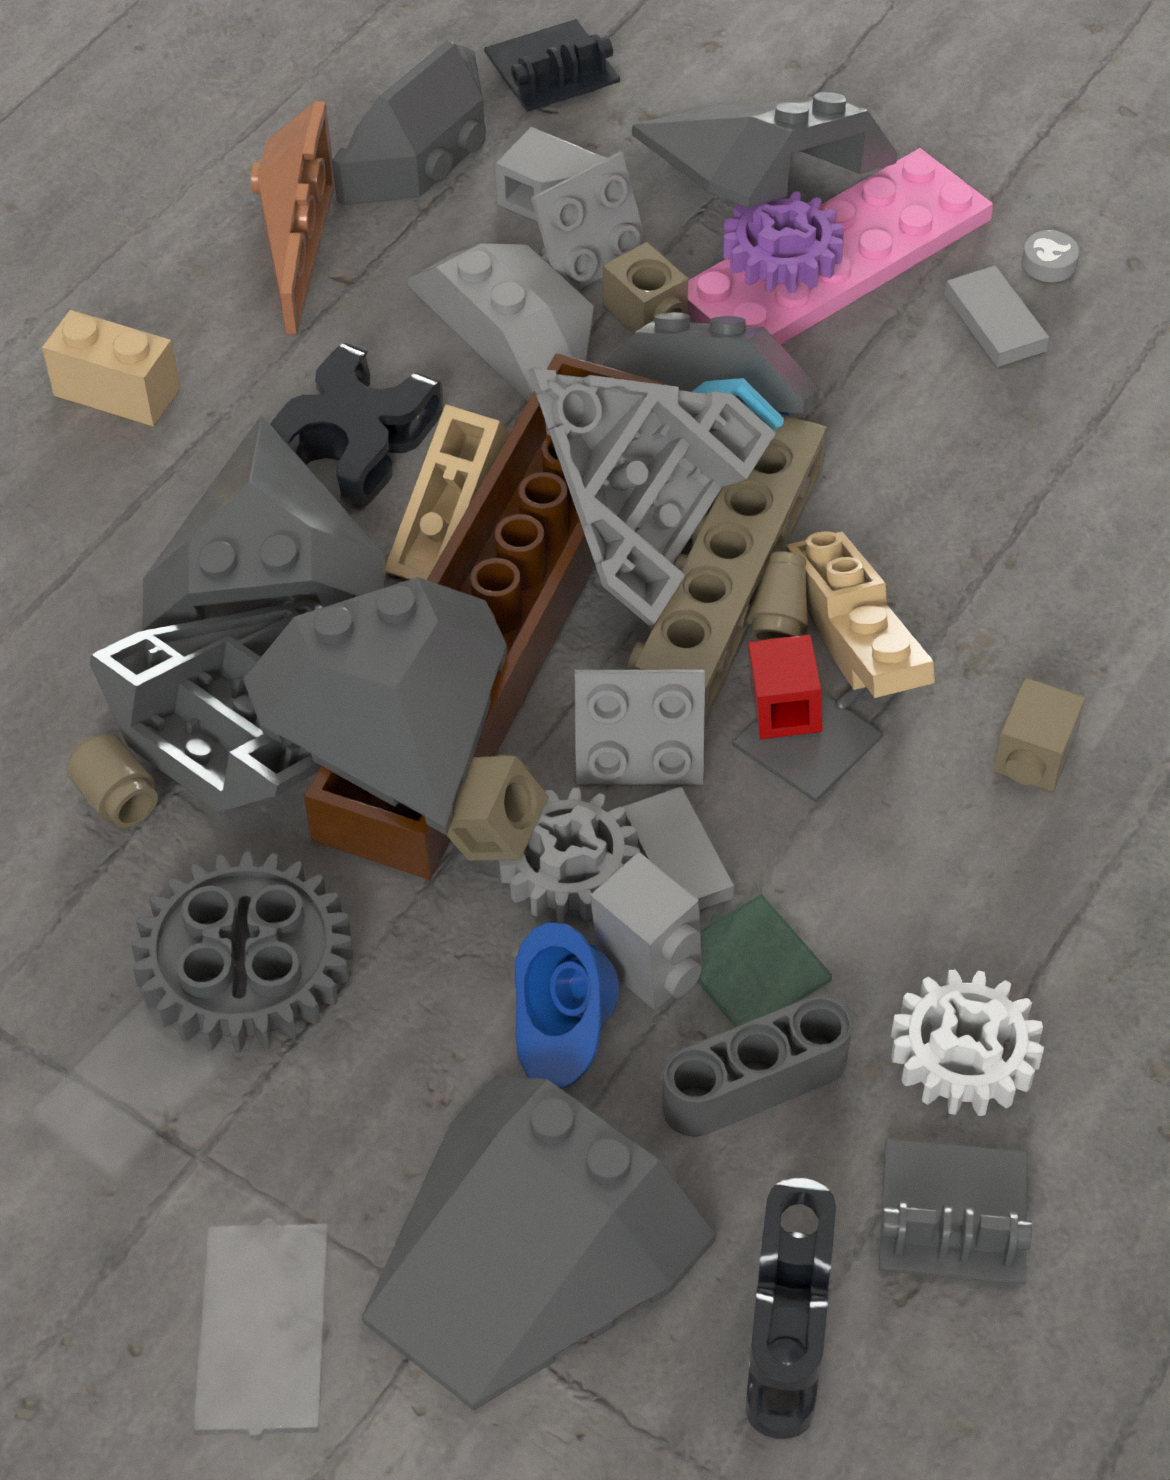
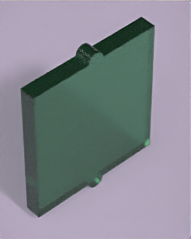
[697,894,832,1027]

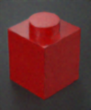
[748,634,823,740]

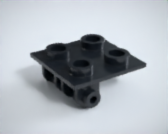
[484,19,620,112]

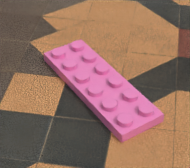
[688,148,993,345]

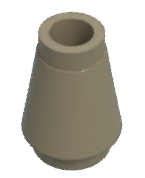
[747,551,808,641]

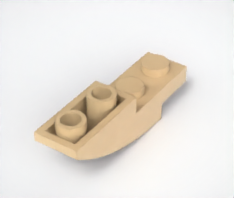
[786,531,935,698]

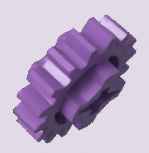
[723,191,844,293]

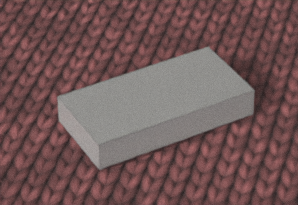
[945,265,1049,367]
[623,787,734,911]

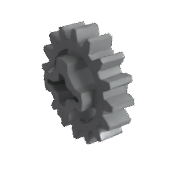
[498,788,640,923]

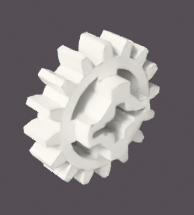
[891,969,1044,1116]

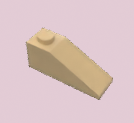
[385,404,510,580]

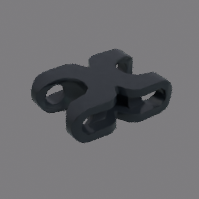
[270,343,443,507]
[745,1178,836,1439]

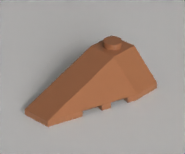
[251,101,335,335]

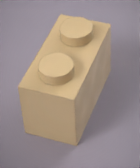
[42,310,181,427]

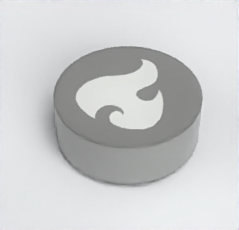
[1022,230,1079,283]

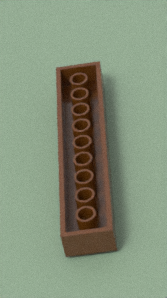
[304,353,665,880]

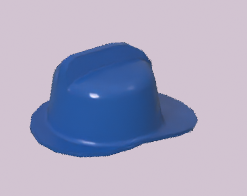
[515,922,619,1089]

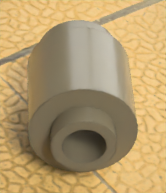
[67,734,158,828]

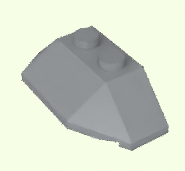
[407,243,594,402]

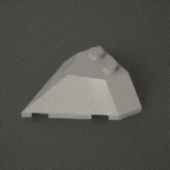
[528,368,776,625]

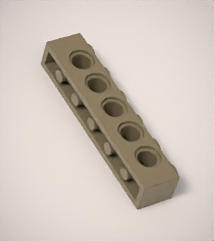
[627,413,827,726]

